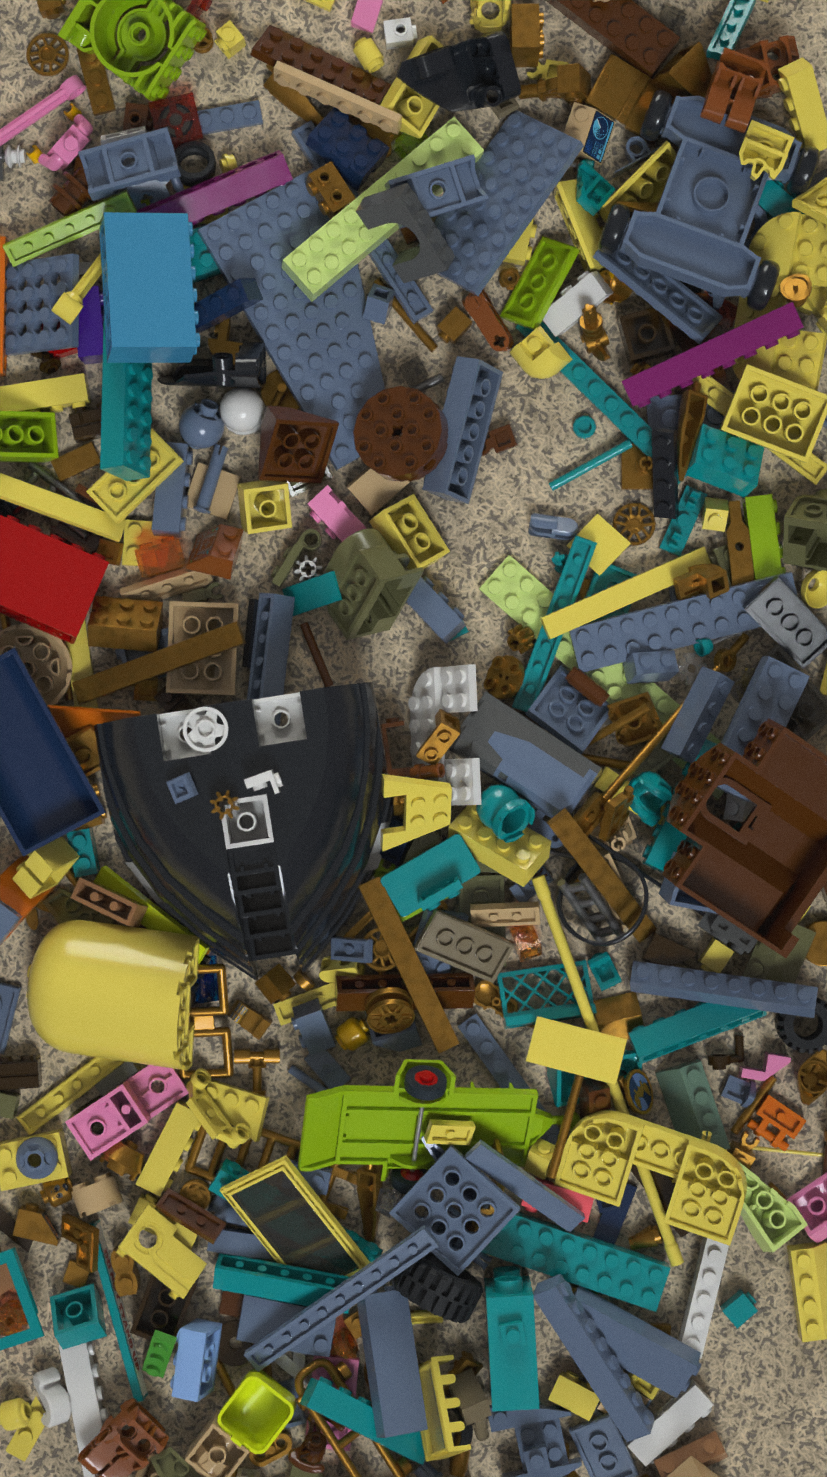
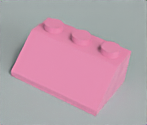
[786,1172,827,1244]

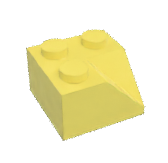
[237,480,292,534]

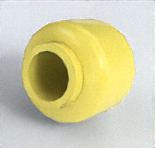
[0,1398,32,1431]

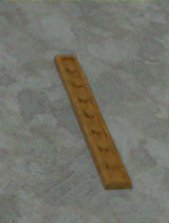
[72,621,246,705]
[546,808,657,943]
[359,876,460,1054]

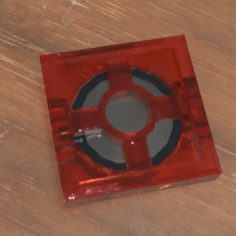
[148,92,203,149]

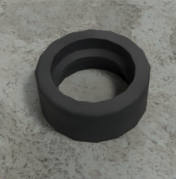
[175,141,216,187]

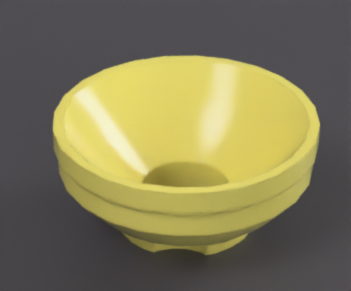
[801,569,827,609]

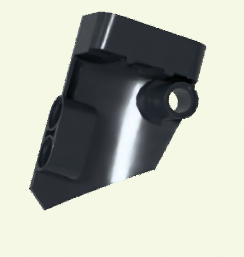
[396,31,521,112]
[157,342,267,388]

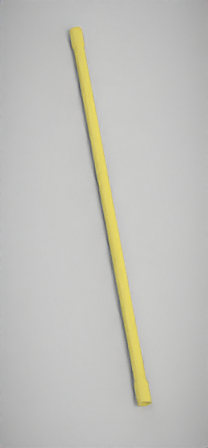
[531,874,684,1267]

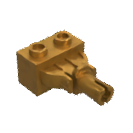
[518,63,591,106]

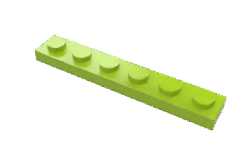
[3,189,137,267]

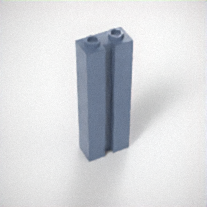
[357,1286,428,1438]
[574,1286,701,1398]

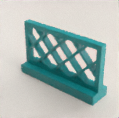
[497,960,597,1029]

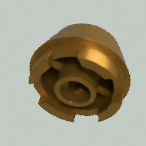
[99,1139,145,1181]

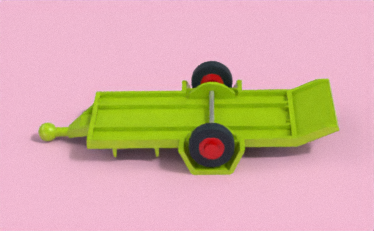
[298,1059,581,1194]

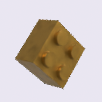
[510,4,544,67]

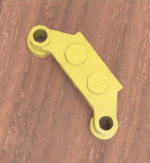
[186,1068,251,1149]

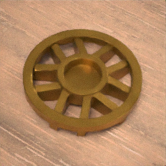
[26,33,69,77]
[613,503,656,546]
[363,928,396,971]

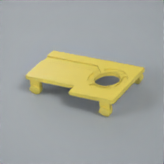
[116,1204,207,1300]

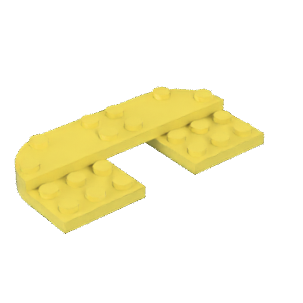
[732,212,827,391]
[554,1110,747,1246]

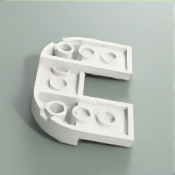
[408,664,482,805]

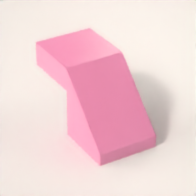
[738,1051,791,1081]

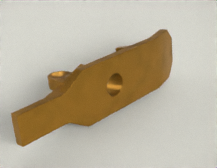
[726,500,754,586]

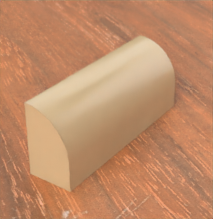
[345,467,411,516]

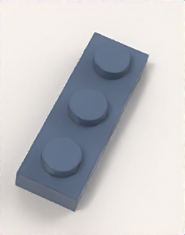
[192,100,263,136]

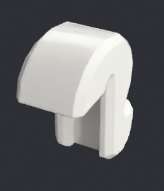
[33,1367,72,1428]

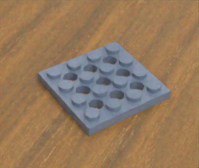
[5,253,79,356]
[389,1145,521,1276]

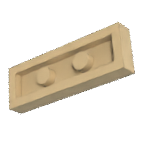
[470,901,540,927]

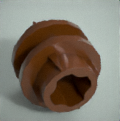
[48,167,98,217]

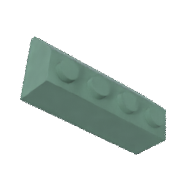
[655,1058,730,1149]

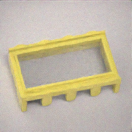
[418,1354,471,1462]

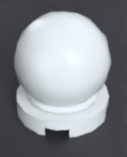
[219,387,266,435]

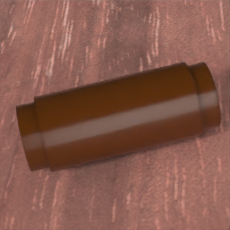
[565,666,610,707]

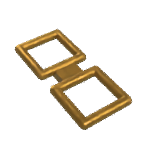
[179,964,234,1080]

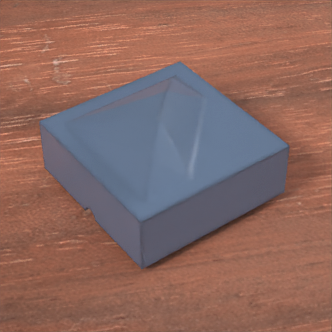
[166,772,199,804]

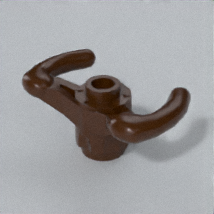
[288,1413,345,1473]

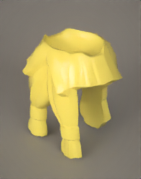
[469,0,511,34]

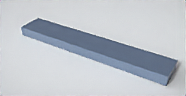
[465,1139,585,1233]

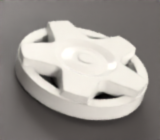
[183,707,229,752]

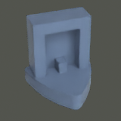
[720,1074,756,1108]

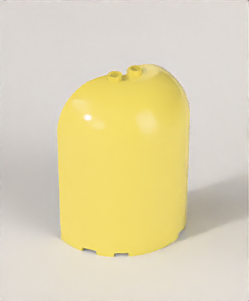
[26,920,200,1070]

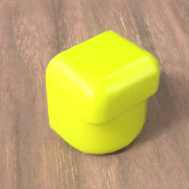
[217,1369,297,1454]

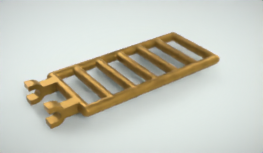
[185,1124,357,1220]

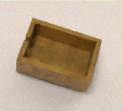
[87,596,163,652]

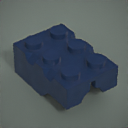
[306,107,389,191]

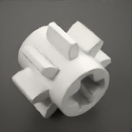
[294,555,323,582]

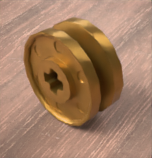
[364,987,415,1034]

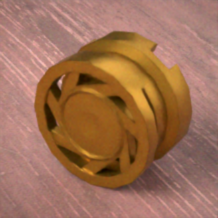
[179,1178,212,1209]

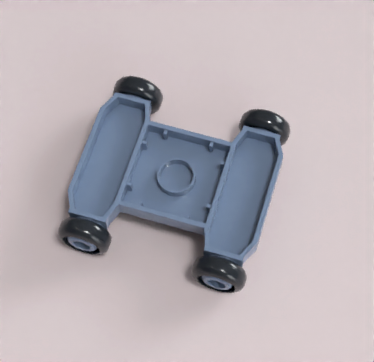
[598,90,820,311]

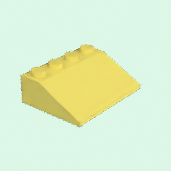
[719,364,827,463]

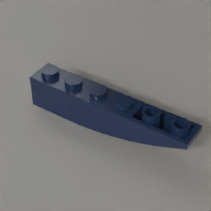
[194,278,263,333]

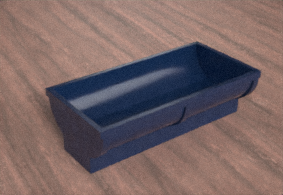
[0,648,106,856]

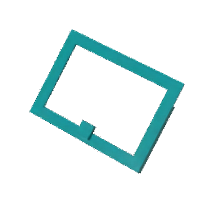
[0,1247,45,1351]

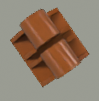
[716,35,800,99]
[700,47,768,133]
[77,1398,169,1477]

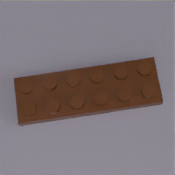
[250,25,391,105]

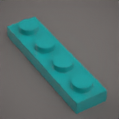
[706,0,756,60]

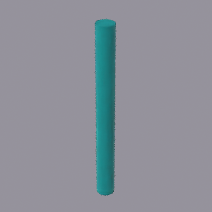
[549,439,633,491]

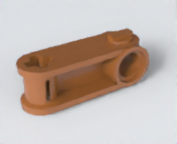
[461,289,514,352]

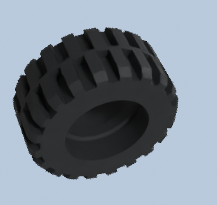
[391,1252,483,1323]

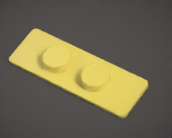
[6,1395,46,1461]

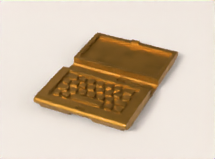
[585,54,675,146]

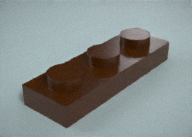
[155,1188,227,1245]

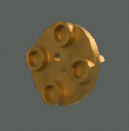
[483,655,525,700]

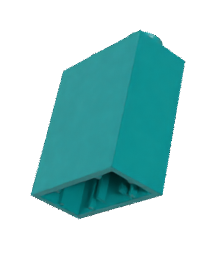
[484,1266,540,1412]

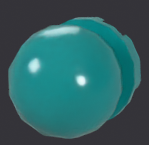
[476,784,535,843]

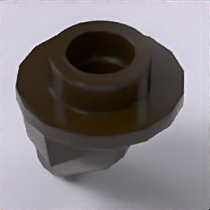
[31,351,61,374]

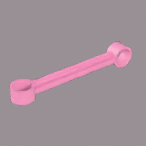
[0,75,86,146]

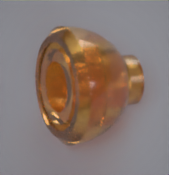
[330,1327,358,1359]

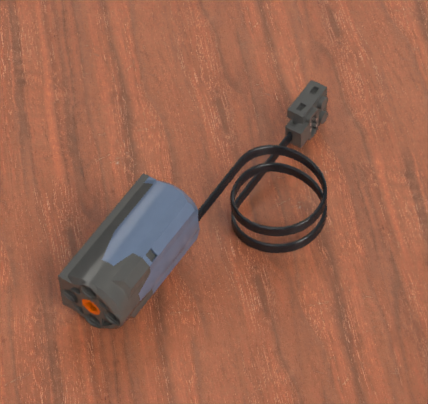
[450,692,758,955]

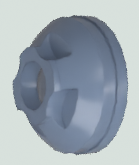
[16,1137,58,1179]

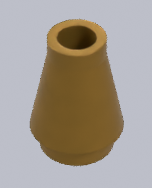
[628,1225,663,1250]

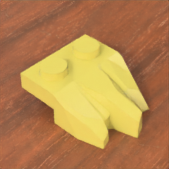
[739,120,795,181]

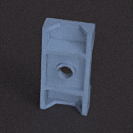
[78,127,181,201]
[385,154,489,229]

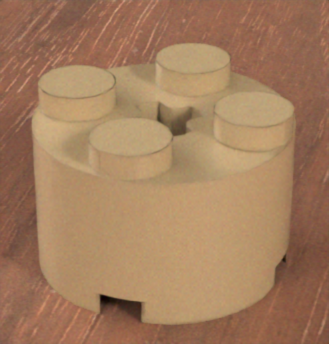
[71,1172,123,1218]

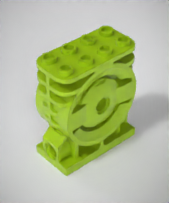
[58,0,207,102]

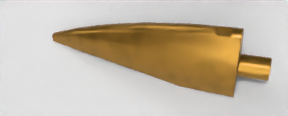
[263,64,324,127]
[677,382,708,482]
[357,1165,383,1243]

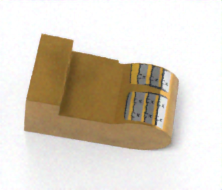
[227,999,273,1040]

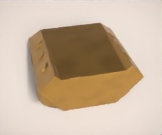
[607,692,662,748]

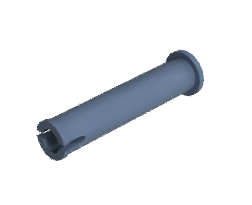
[193,444,229,514]

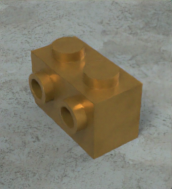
[306,161,356,220]

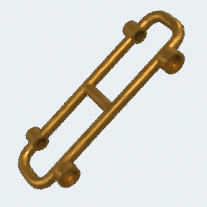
[294,1358,413,1477]

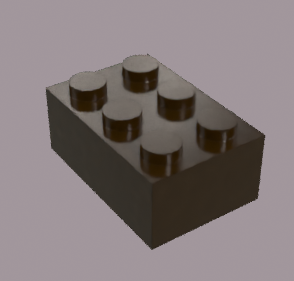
[130,1274,199,1341]

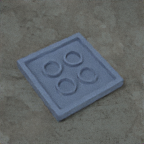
[525,666,609,754]

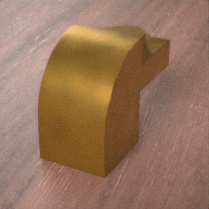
[208,318,243,368]
[673,564,730,600]

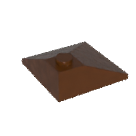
[258,406,339,483]

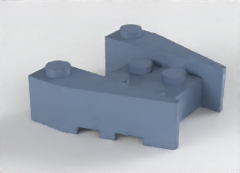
[488,1405,582,1477]

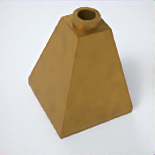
[650,42,712,98]

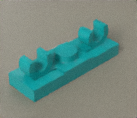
[659,485,707,557]

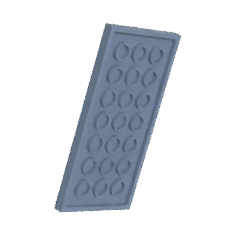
[417,110,584,296]

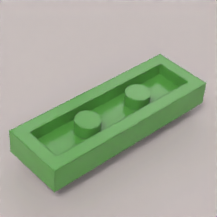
[142,1330,177,1378]

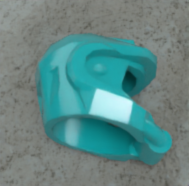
[628,771,673,827]

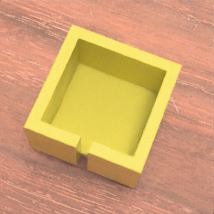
[12,837,80,899]

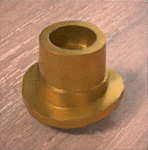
[779,274,812,307]

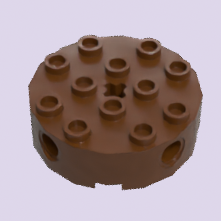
[353,386,449,482]

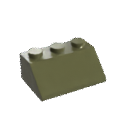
[743,924,816,984]

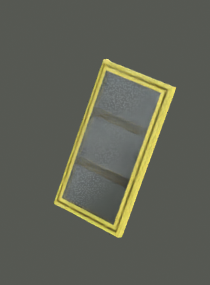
[219,1156,370,1277]

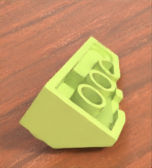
[739,1162,808,1252]

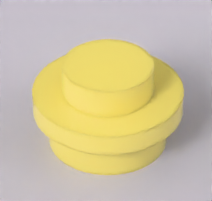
[219,153,237,173]

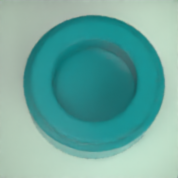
[573,415,596,439]

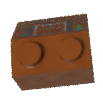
[186,524,244,580]

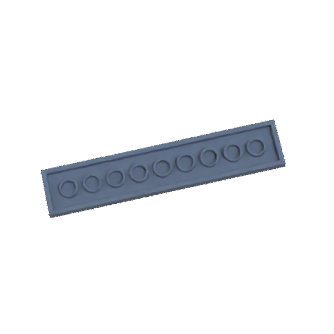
[569,571,798,672]

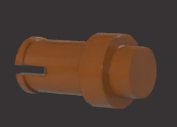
[409,763,445,780]

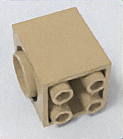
[184,1408,250,1477]

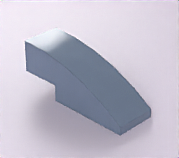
[207,1227,282,1259]

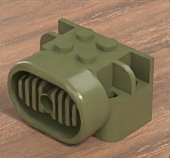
[783,488,827,571]
[324,528,424,640]

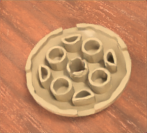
[0,624,72,705]

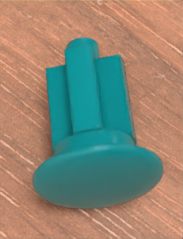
[552,552,568,574]

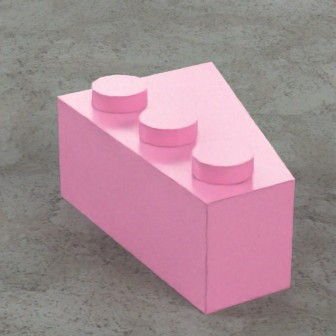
[307,485,367,542]

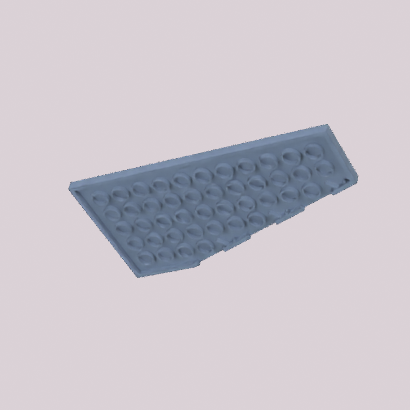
[197,168,385,471]

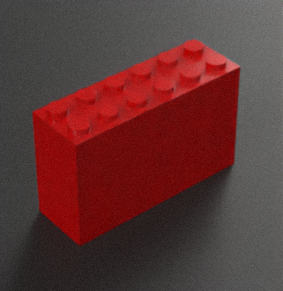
[0,515,109,645]

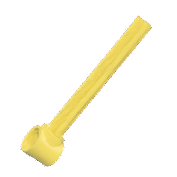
[51,253,102,325]

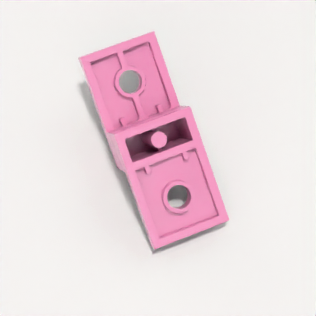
[65,1065,189,1161]

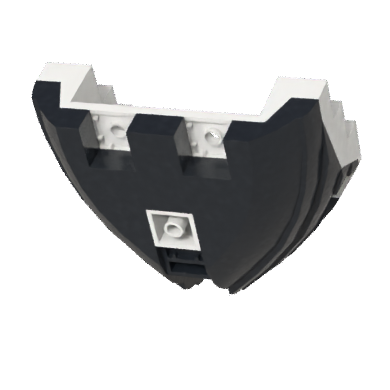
[94,682,394,980]

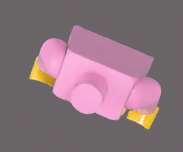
[26,103,93,171]

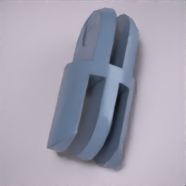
[528,513,579,540]

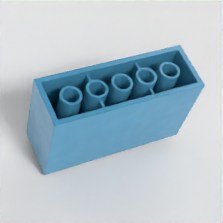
[99,212,200,363]

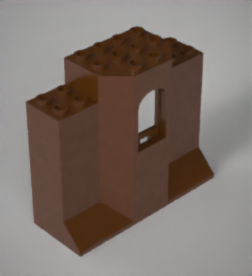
[662,718,827,958]

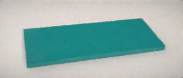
[282,571,342,616]

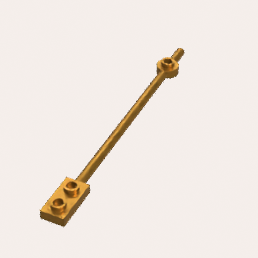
[573,633,750,837]

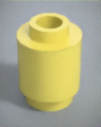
[353,37,385,74]

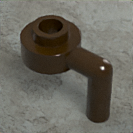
[707,1035,744,1070]

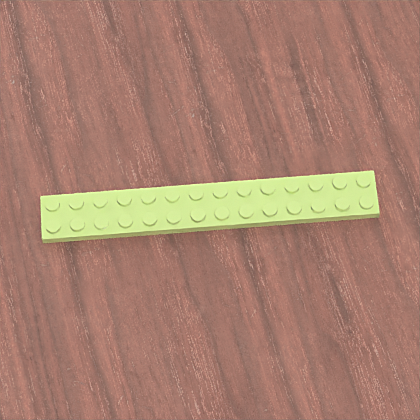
[479,555,725,800]

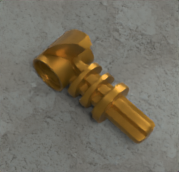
[580,303,611,361]

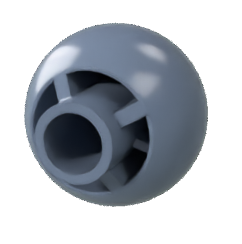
[179,399,225,449]

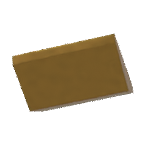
[594,992,644,1040]

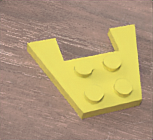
[380,774,452,852]

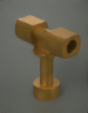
[234,1048,280,1096]

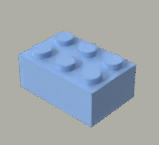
[170,1318,222,1402]

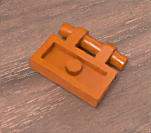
[746,1094,807,1152]

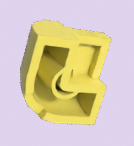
[510,326,573,379]

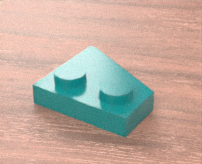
[576,160,616,216]

